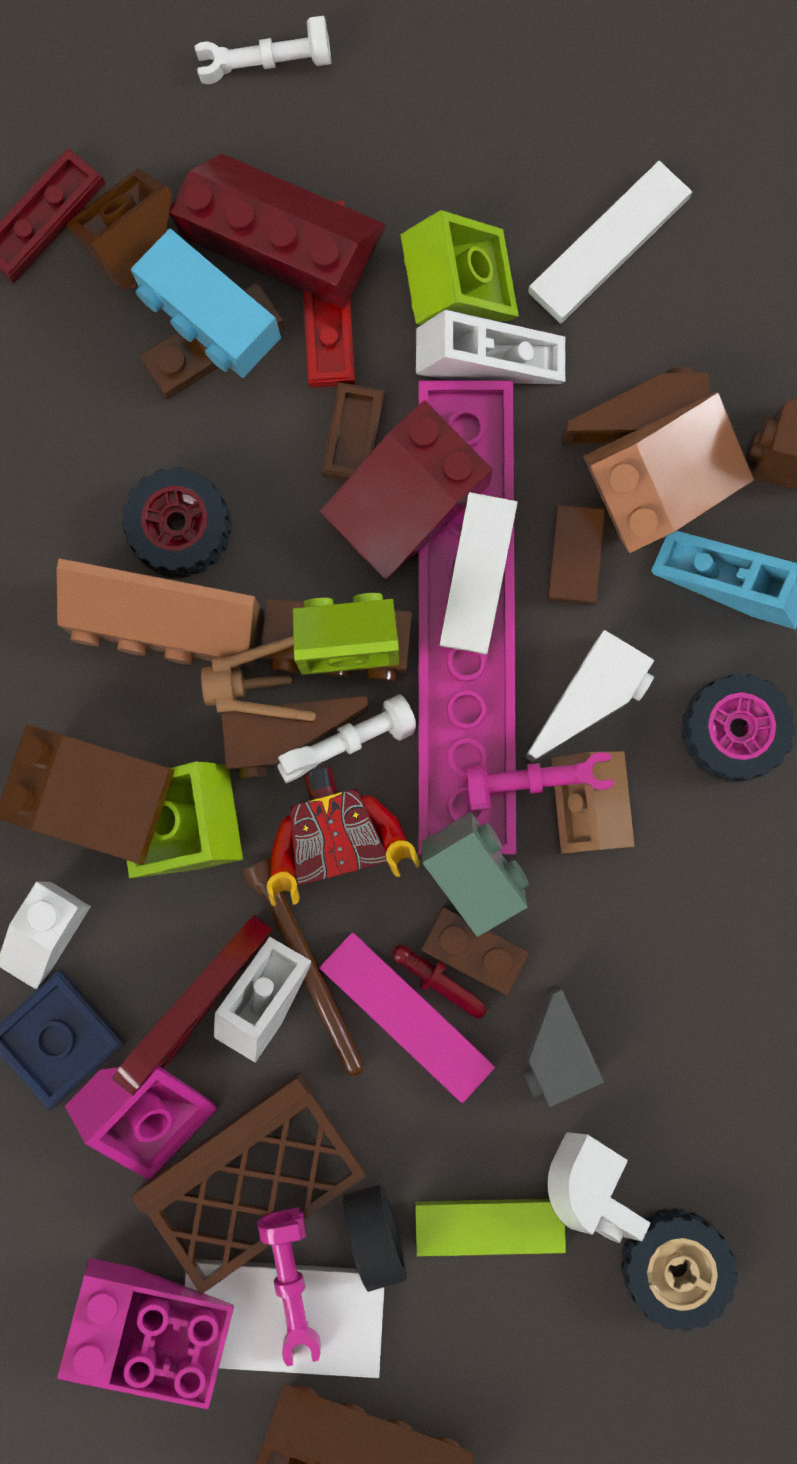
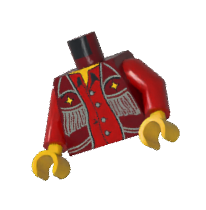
[267,767,420,906]

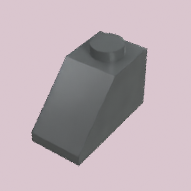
[522,986,604,1107]

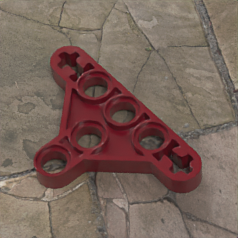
[112,915,273,1096]

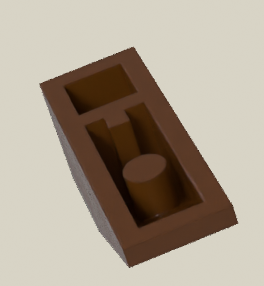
[562,367,710,445]
[221,696,369,780]

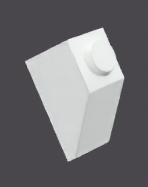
[0,882,91,990]
[214,937,311,1063]

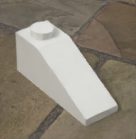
[416,310,565,385]
[525,630,654,762]

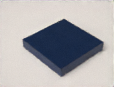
[0,970,126,1111]

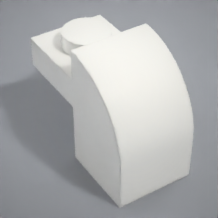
[548,1132,650,1243]

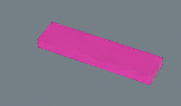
[319,932,495,1104]

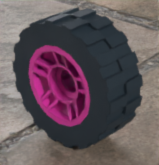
[681,673,796,782]

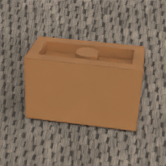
[551,751,635,854]

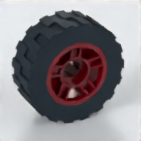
[122,467,231,578]

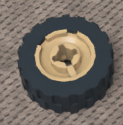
[621,1208,738,1332]

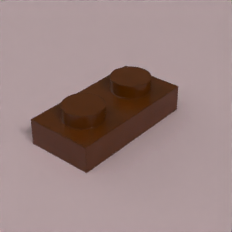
[421,907,530,996]

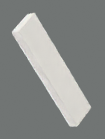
[528,161,692,324]

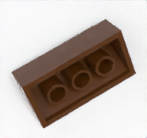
[254,1384,475,1464]

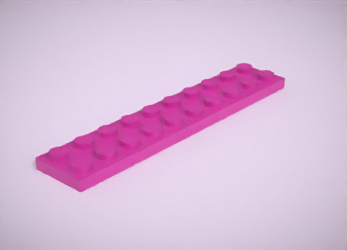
[418,381,516,855]

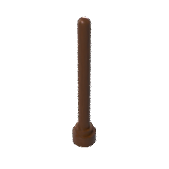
[241,857,364,1076]

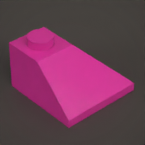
[65,1067,218,1180]

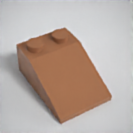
[583,392,754,553]

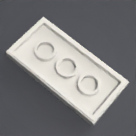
[185,1259,384,1378]

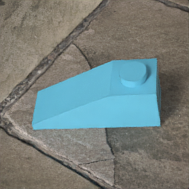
[651,531,797,629]

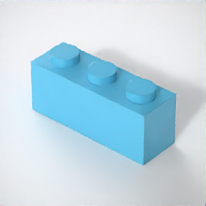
[130,228,281,378]

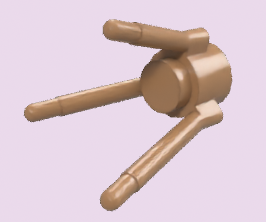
[201,636,316,721]

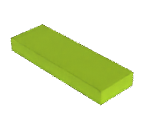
[415,1198,566,1256]

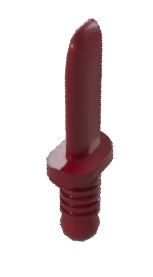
[392,945,487,1019]

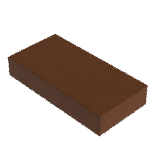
[321,382,385,481]
[547,505,605,605]

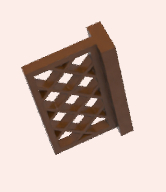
[131,1072,367,1295]

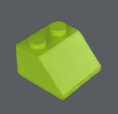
[400,210,519,325]
[293,593,399,675]
[127,761,243,878]

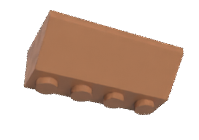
[57,558,264,669]

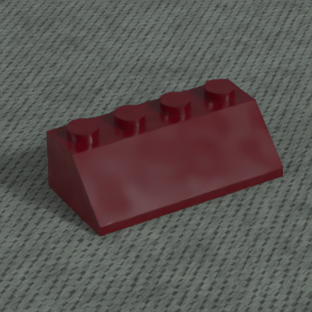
[169,153,386,309]

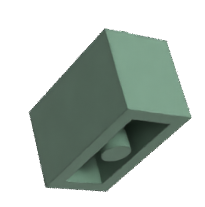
[422,812,529,937]

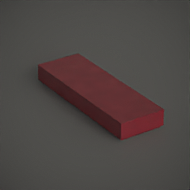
[0,148,106,284]

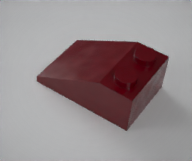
[320,400,493,581]

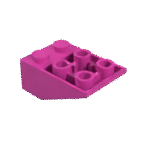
[57,1258,234,1409]

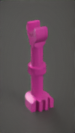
[466,752,614,811]
[257,1207,321,1366]

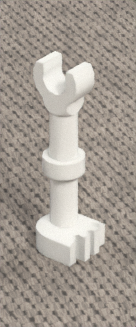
[195,16,332,84]
[277,694,416,783]

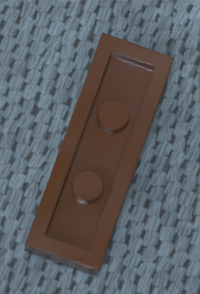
[140,282,284,400]

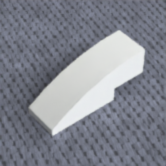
[440,492,518,655]

